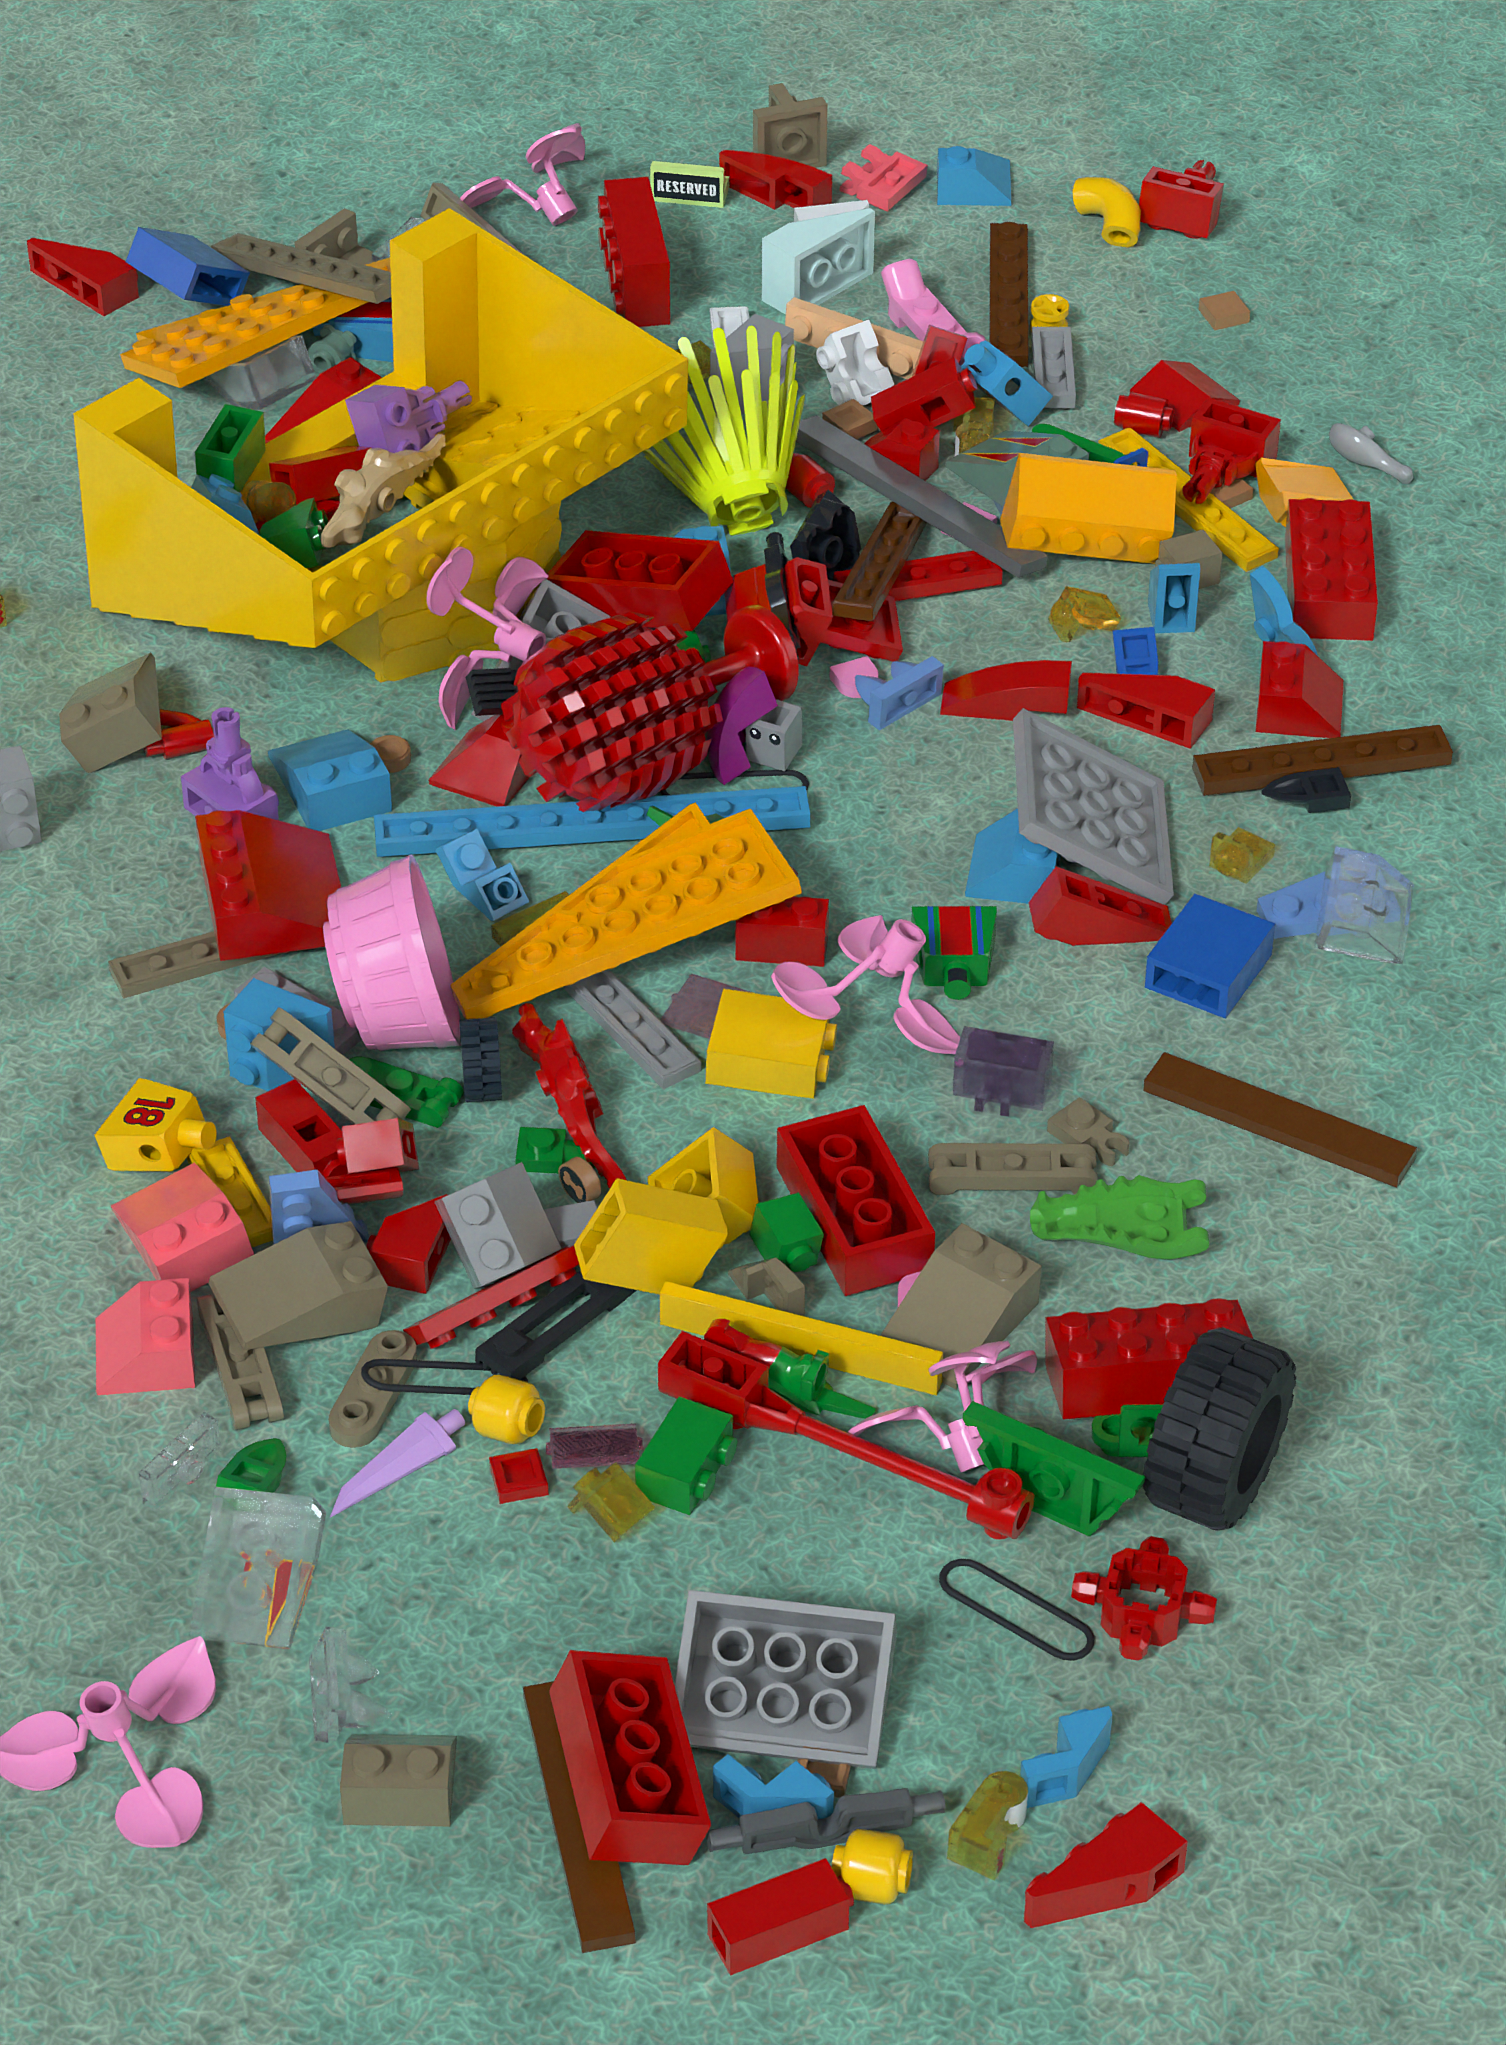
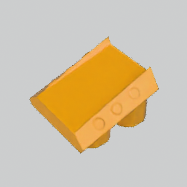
[1255,458,1354,527]

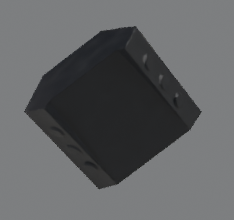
[790,490,862,581]

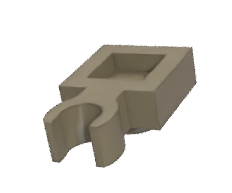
[1047,1097,1129,1166]

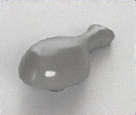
[1329,423,1413,484]

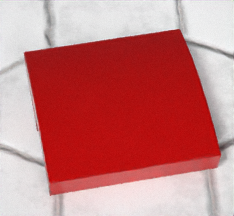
[324,1167,403,1205]

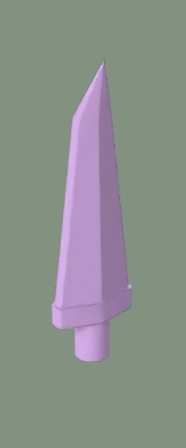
[330,1409,465,1518]

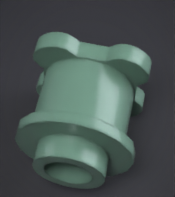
[308,325,356,373]

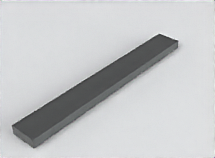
[791,415,1048,578]

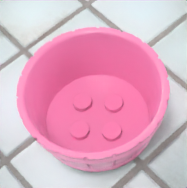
[323,855,461,1052]

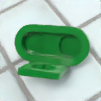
[1091,1404,1163,1457]

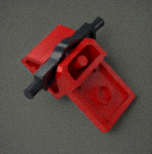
[724,532,903,667]

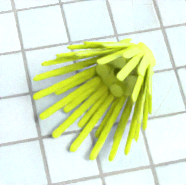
[643,325,805,536]

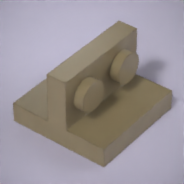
[753,83,828,168]
[288,208,381,285]

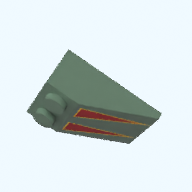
[946,430,1089,507]

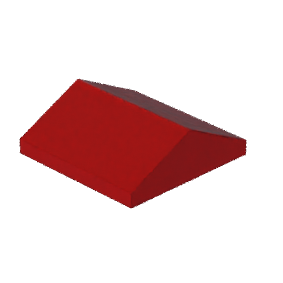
[1130,360,1240,432]

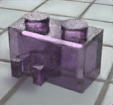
[953,1026,1054,1117]

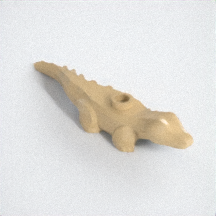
[321,434,446,548]

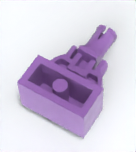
[345,381,472,453]
[181,707,279,820]

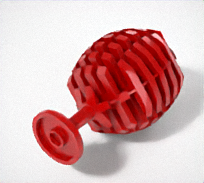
[501,605,799,812]

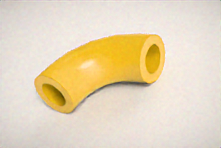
[1073,177,1141,248]

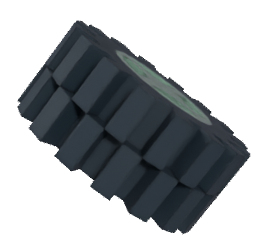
[459,1017,502,1103]

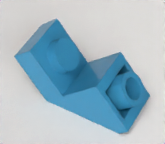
[435,829,529,921]
[1019,1706,1112,1808]
[713,1754,834,1819]

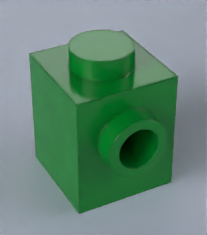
[749,1192,824,1272]

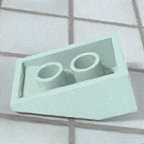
[762,208,875,314]

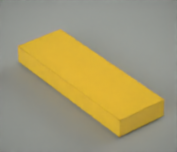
[187,1136,273,1247]

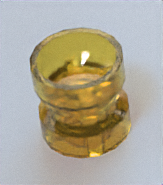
[241,480,296,522]

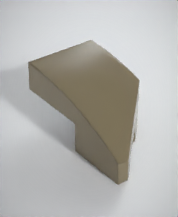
[728,1258,805,1316]

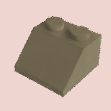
[340,1734,457,1827]

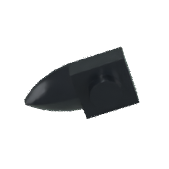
[1261,767,1351,813]

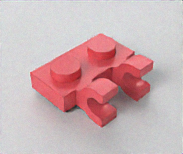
[840,144,928,212]

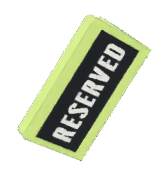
[650,161,729,208]

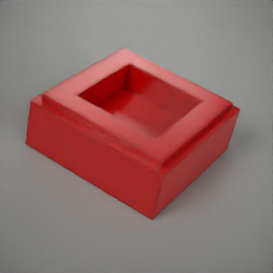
[489,1448,549,1504]

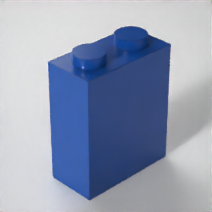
[126,227,250,306]
[1145,893,1275,1019]

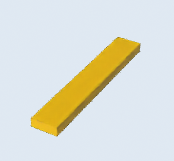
[1098,427,1279,572]
[660,1281,943,1396]

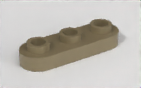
[329,1330,417,1448]

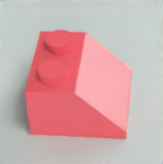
[95,1278,195,1395]

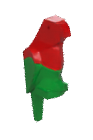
[704,1318,876,1419]

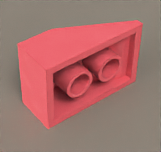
[111,1162,254,1292]

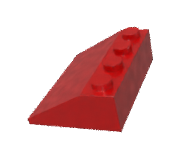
[195,810,341,961]

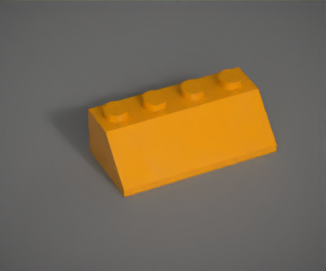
[1000,453,1177,564]

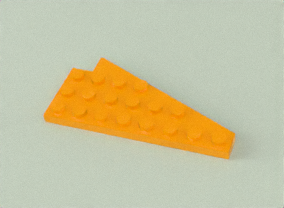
[120,257,391,388]
[450,802,802,1019]

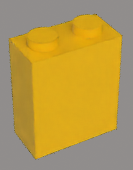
[705,988,837,1099]
[574,1178,728,1295]

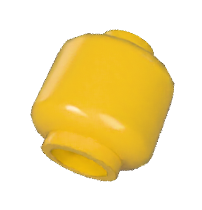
[468,1375,545,1444]
[832,1829,913,1905]

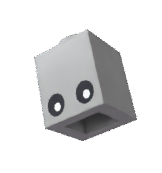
[745,700,802,771]

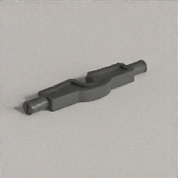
[706,1788,945,1854]

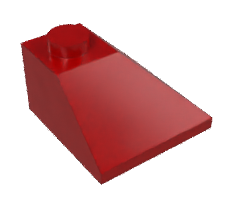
[429,714,530,807]

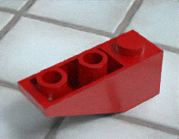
[1024,1802,1188,1928]

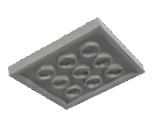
[1013,708,1174,905]

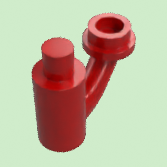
[144,709,214,759]

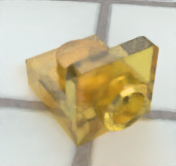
[1048,586,1121,642]
[1209,827,1275,884]
[567,1462,655,1543]

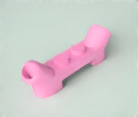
[881,259,987,366]

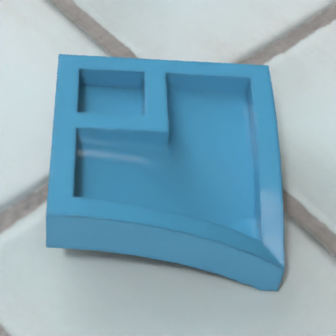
[1250,566,1318,656]

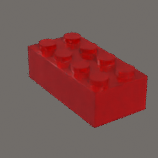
[598,176,670,327]
[1285,498,1378,641]
[546,530,734,631]
[776,1105,936,1296]
[1045,1298,1253,1419]
[549,1650,711,1865]

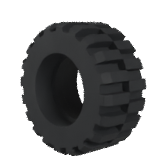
[1143,1327,1296,1531]

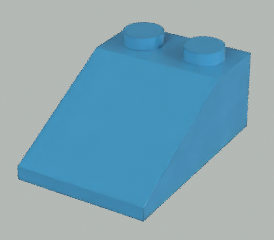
[268,729,392,831]

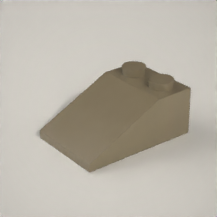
[59,652,162,773]
[209,1221,388,1350]
[880,1223,1042,1390]

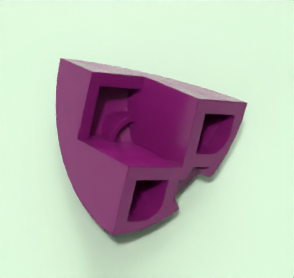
[706,667,778,785]

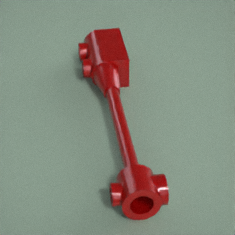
[658,1331,1034,1540]

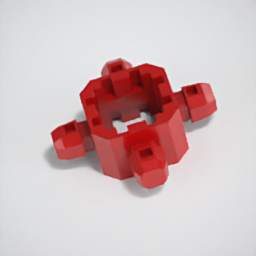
[1071,1536,1217,1661]

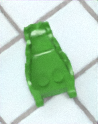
[1030,1175,1209,1260]

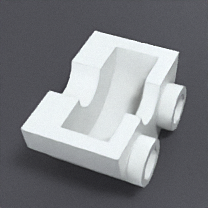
[816,320,894,405]

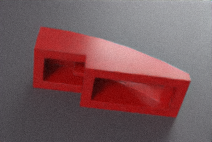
[719,150,832,210]
[940,660,1072,721]

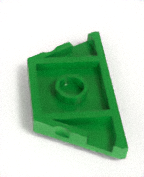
[963,1401,1145,1537]

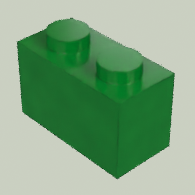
[195,404,266,493]
[635,1396,738,1516]

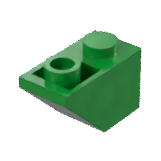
[259,498,329,568]

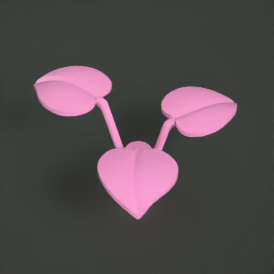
[460,123,585,226]
[426,547,548,730]
[771,915,969,1054]
[839,1340,1037,1473]
[0,1636,216,1848]

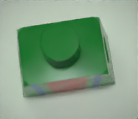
[911,906,997,1000]

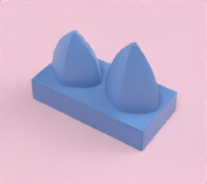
[855,656,944,730]

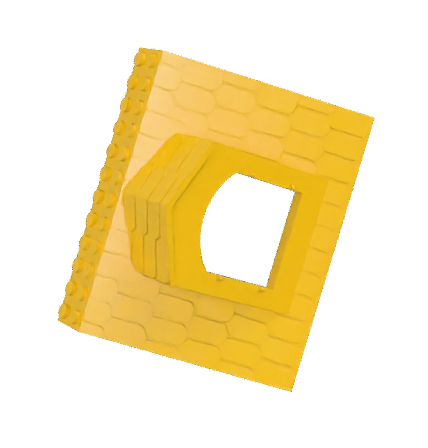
[73,208,688,683]

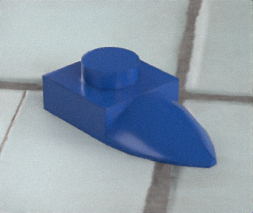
[1113,627,1158,675]

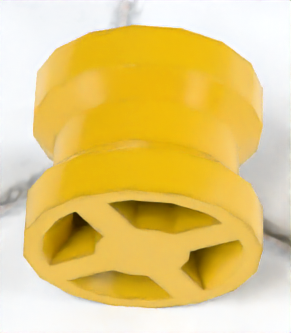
[1030,294,1069,333]

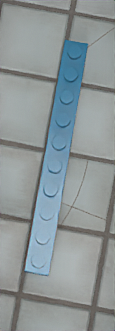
[374,786,810,857]

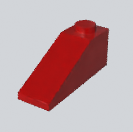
[27,238,139,317]
[1077,672,1215,749]
[1028,866,1172,946]

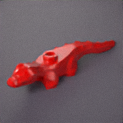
[512,1003,627,1188]

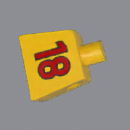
[94,1078,217,1171]

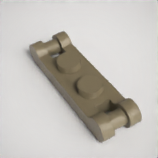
[250,1007,411,1125]
[928,1143,1098,1195]
[197,1294,284,1430]

